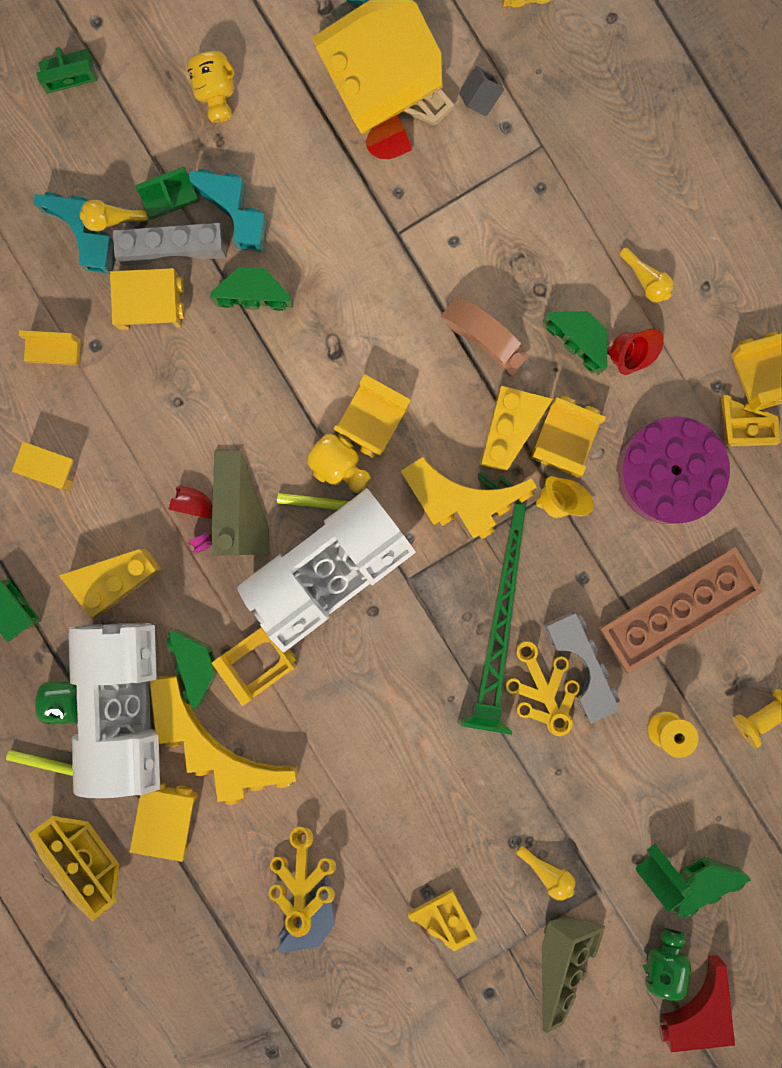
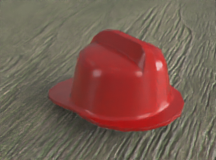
[607,328,664,375]

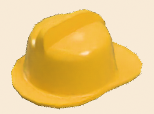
[536,476,594,518]

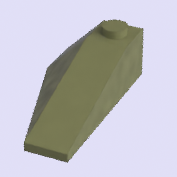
[212,451,269,556]
[542,916,605,1033]

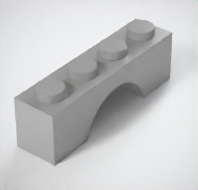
[113,223,226,266]
[543,612,620,724]

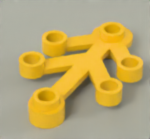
[505,641,580,736]
[268,827,336,937]

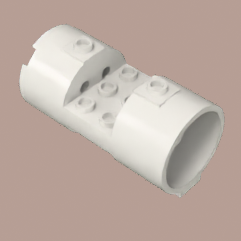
[237,488,416,653]
[68,623,160,798]

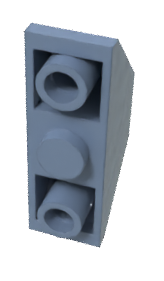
[277,876,336,953]

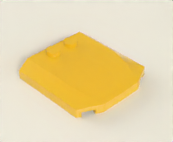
[312,0,443,136]

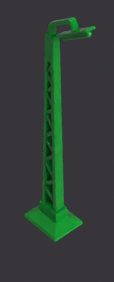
[457,472,526,735]

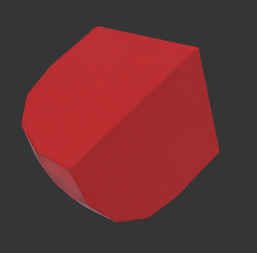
[366,115,412,160]
[168,485,213,519]

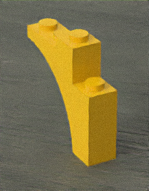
[401,457,537,539]

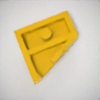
[408,889,478,951]

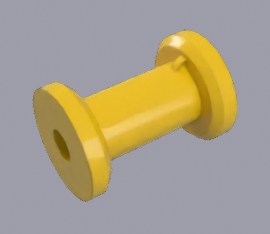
[733,688,782,749]
[647,711,699,758]

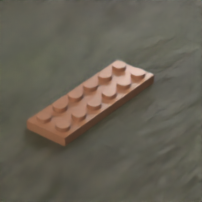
[599,547,763,674]

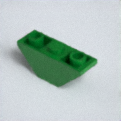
[210,267,293,311]
[543,311,608,375]
[167,629,218,709]
[674,857,751,918]

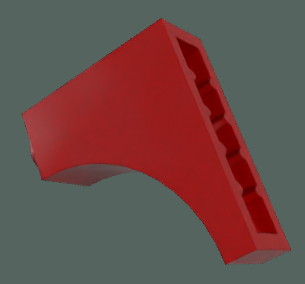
[659,955,735,1053]

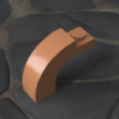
[440,296,529,377]

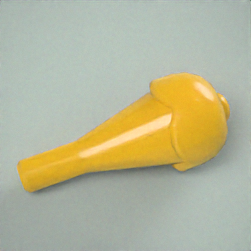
[80,200,148,231]
[620,247,674,303]
[516,846,576,901]

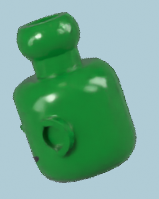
[35,682,78,725]
[643,928,691,1001]

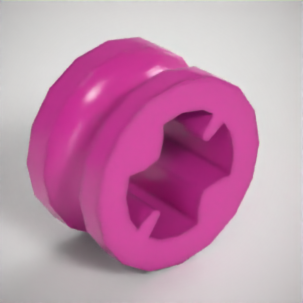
[188,532,212,554]

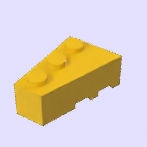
[479,386,553,472]
[59,549,162,618]

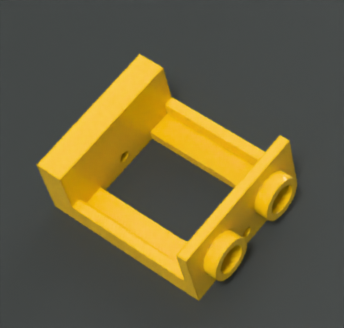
[212,627,297,706]

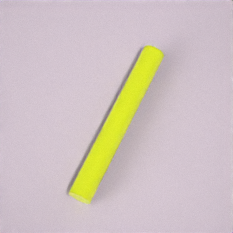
[277,493,349,510]
[6,750,73,776]

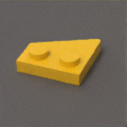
[720,395,781,447]

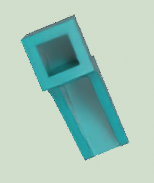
[189,169,267,252]

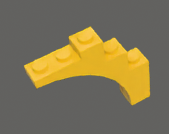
[150,675,298,805]

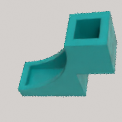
[33,192,115,274]

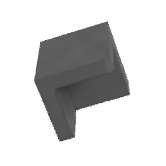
[459,66,504,116]

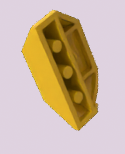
[29,816,119,921]

